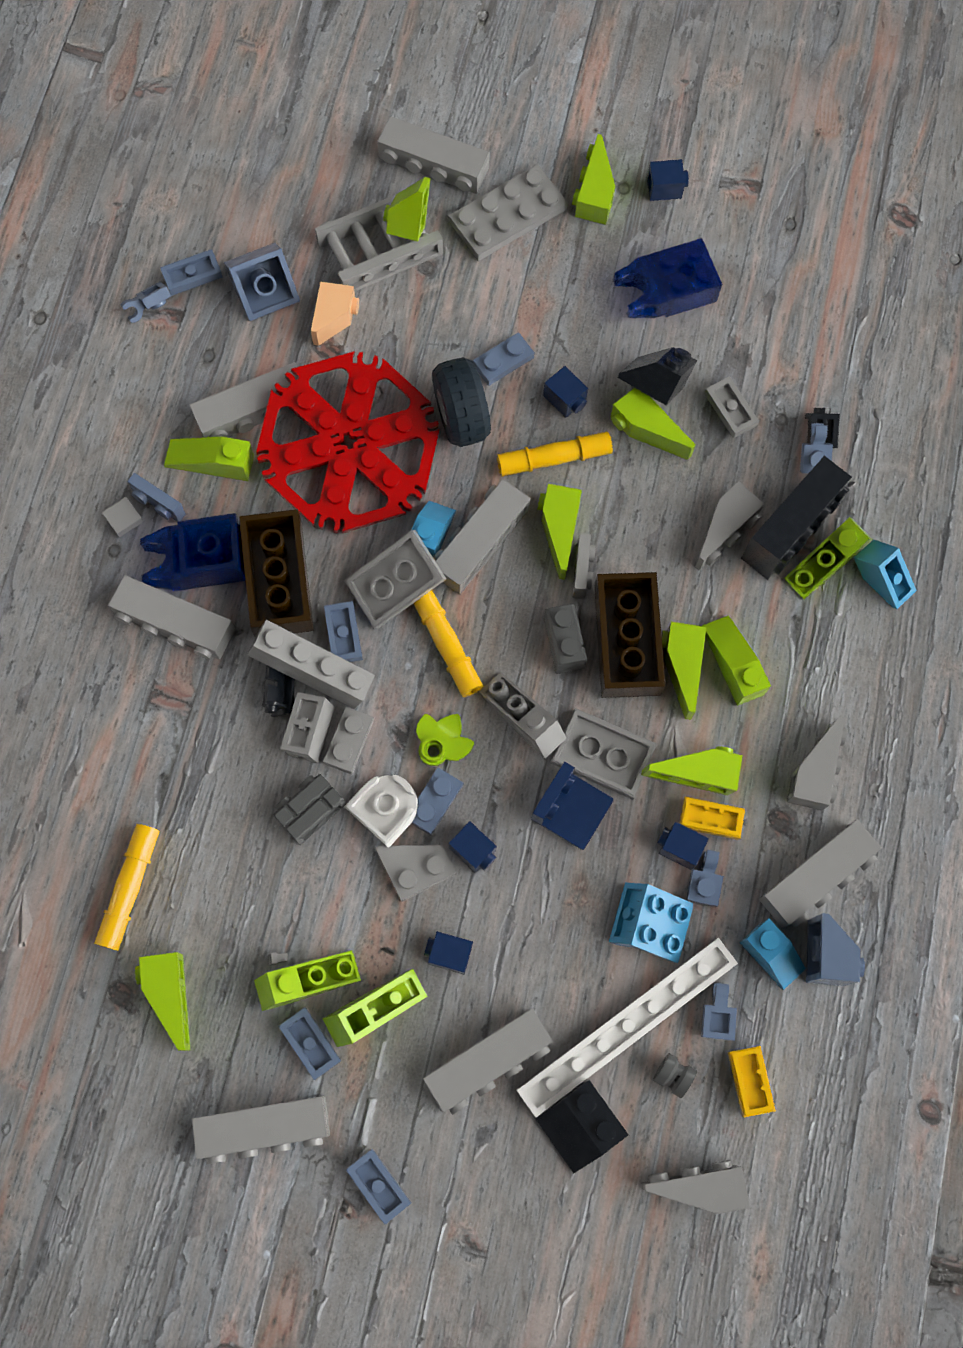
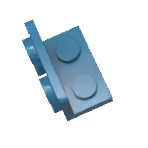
[609,882,694,963]

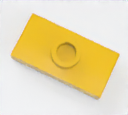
[679,796,745,840]
[728,1046,776,1118]

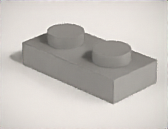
[704,376,759,438]
[572,533,596,599]
[323,707,374,774]

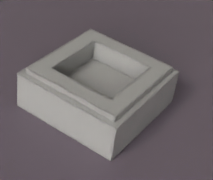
[102,497,144,538]

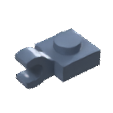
[121,281,171,323]
[800,423,833,473]
[686,850,724,907]
[701,983,737,1041]

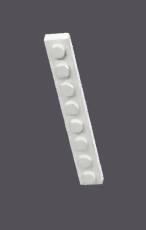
[516,938,738,1118]

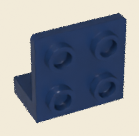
[531,761,613,850]

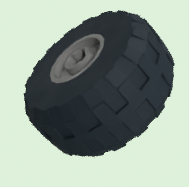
[432,357,491,447]

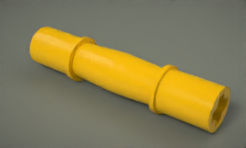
[497,431,613,477]
[413,590,484,698]
[94,824,160,951]

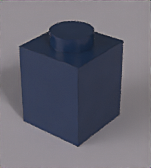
[647,159,689,201]
[543,366,588,418]
[448,821,497,873]
[657,822,709,870]
[424,931,473,975]

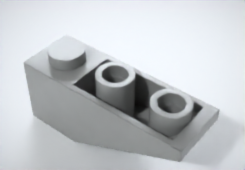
[695,481,764,571]
[479,672,567,758]
[787,717,847,811]
[641,1160,750,1214]

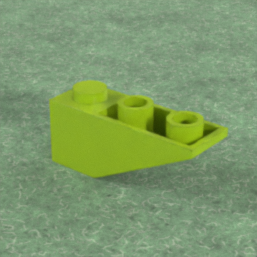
[572,134,615,225]
[784,517,873,599]
[254,950,361,1011]

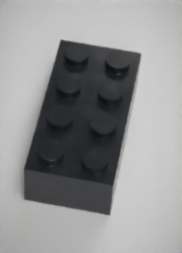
[741,455,852,580]

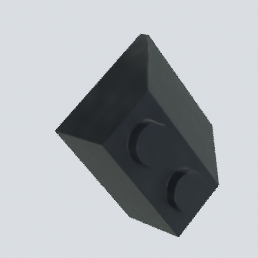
[617,347,697,406]
[535,1080,629,1173]

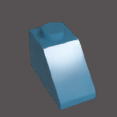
[412,501,456,557]
[854,539,917,609]
[739,918,806,990]

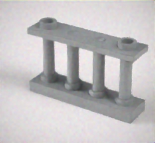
[315,190,443,292]

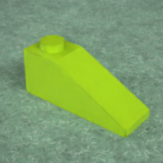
[610,388,696,460]
[164,436,254,481]
[537,483,582,580]
[702,615,771,706]
[661,621,706,720]
[641,746,743,796]
[135,952,191,1051]
[323,969,428,1047]

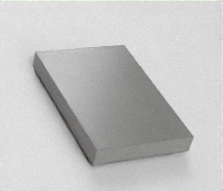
[344,530,446,629]
[551,708,657,799]

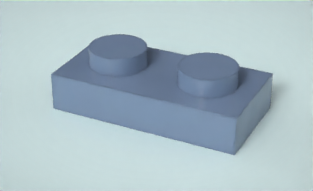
[160,249,223,296]
[473,332,535,386]
[127,473,186,522]
[324,601,363,662]
[411,767,464,835]
[278,1007,341,1080]
[346,1148,412,1225]

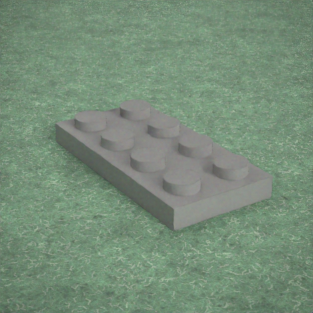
[448,164,568,261]

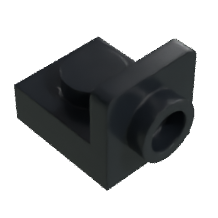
[805,408,840,448]

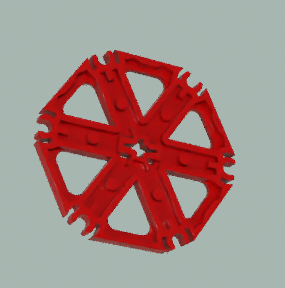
[256,351,440,534]

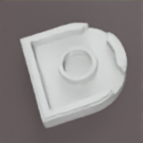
[344,775,418,848]

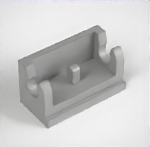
[280,692,335,764]

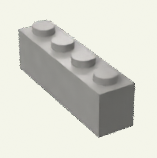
[377,116,490,194]
[189,362,298,438]
[433,479,531,595]
[108,575,235,660]
[247,620,375,709]
[759,819,882,928]
[423,1008,553,1115]
[192,1096,330,1164]

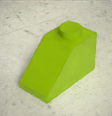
[383,177,430,241]

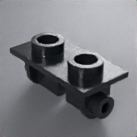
[262,665,295,717]

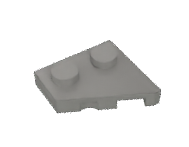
[375,845,457,902]

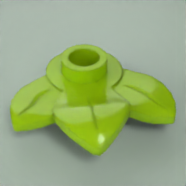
[416,714,474,766]

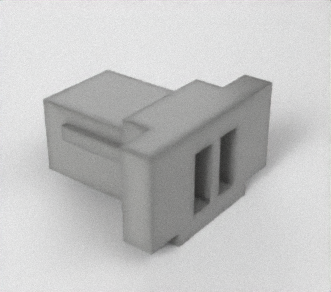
[268,952,288,966]

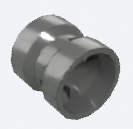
[653,1053,697,1099]

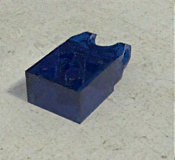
[613,238,723,318]
[140,513,246,591]

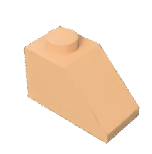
[311,282,359,346]

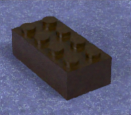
[239,509,314,637]
[594,572,665,698]

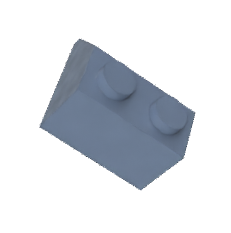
[224,243,300,321]
[806,913,865,986]

